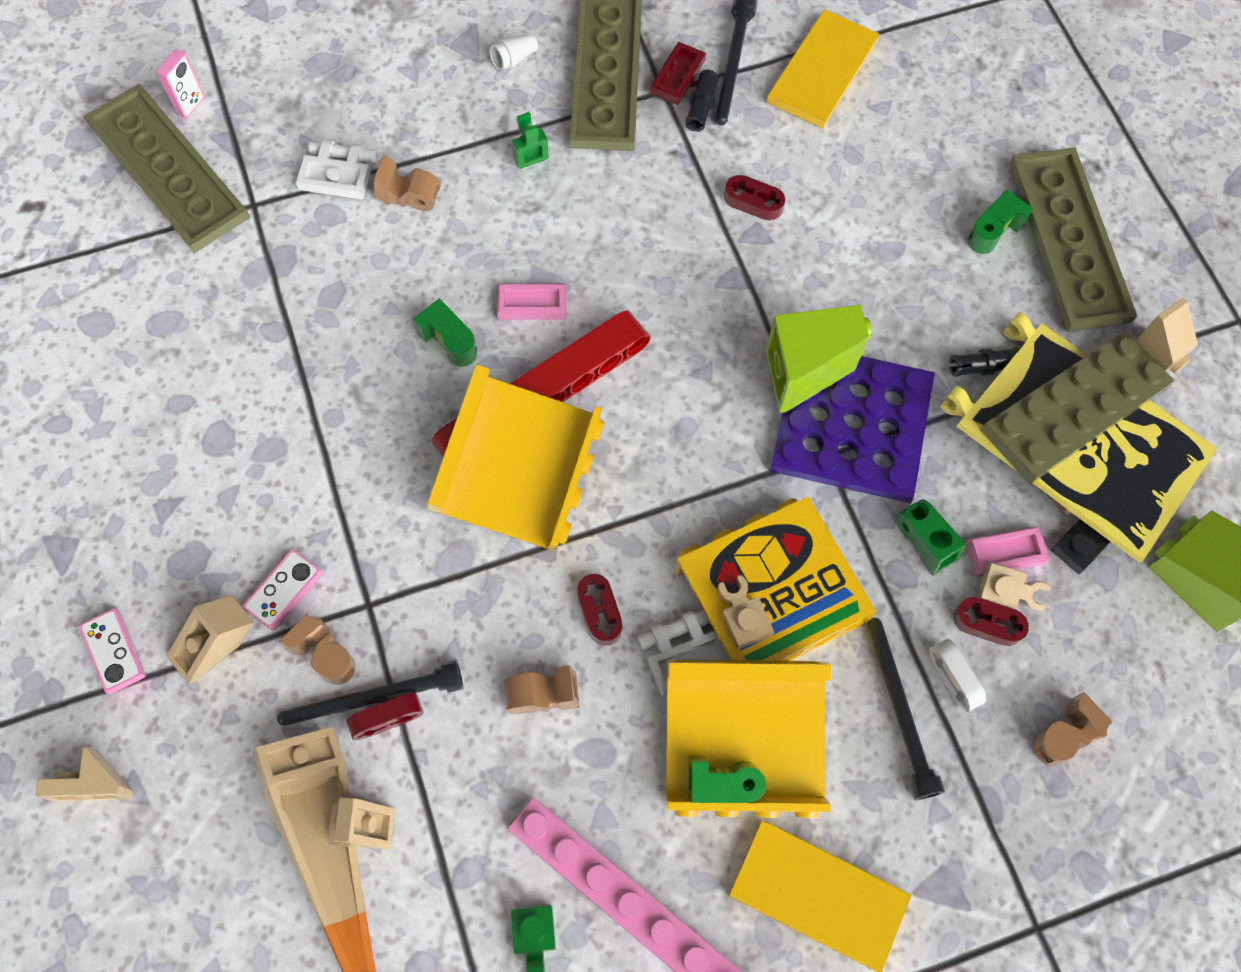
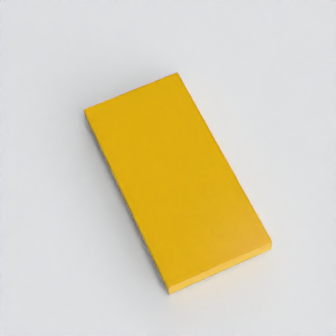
[767,9,880,128]
[728,820,912,972]

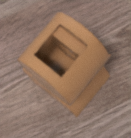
[374,155,441,211]
[279,614,356,685]
[504,665,580,714]
[1033,692,1112,766]

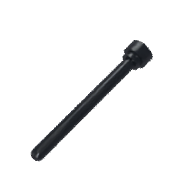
[715,0,757,126]
[867,617,945,801]
[277,659,464,726]

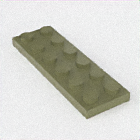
[570,0,642,151]
[83,83,250,253]
[1009,147,1137,332]
[980,331,1175,485]

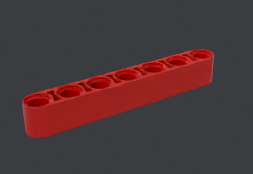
[432,310,651,457]

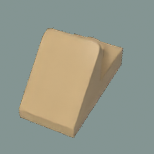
[35,746,133,801]
[328,798,395,850]

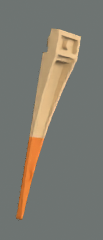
[253,726,376,972]

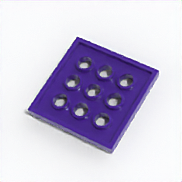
[770,356,935,504]

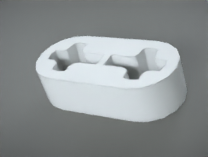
[929,639,987,712]

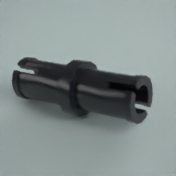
[685,69,719,132]
[949,347,1021,377]

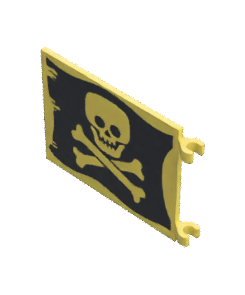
[940,312,1218,563]

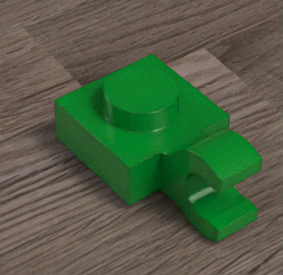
[512,112,549,170]
[511,906,556,972]

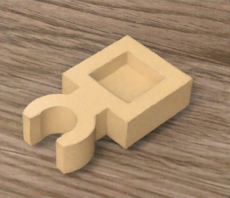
[977,561,1051,611]
[717,575,774,649]

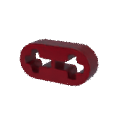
[724,175,786,221]
[577,573,623,646]
[953,597,1029,646]
[346,693,423,740]

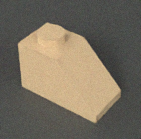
[1136,297,1198,374]
[167,595,254,684]

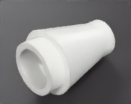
[489,33,538,71]

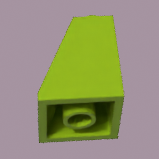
[766,304,872,413]
[1148,510,1241,632]

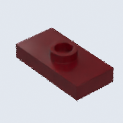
[650,41,706,105]

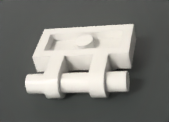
[296,140,376,200]
[637,610,730,696]

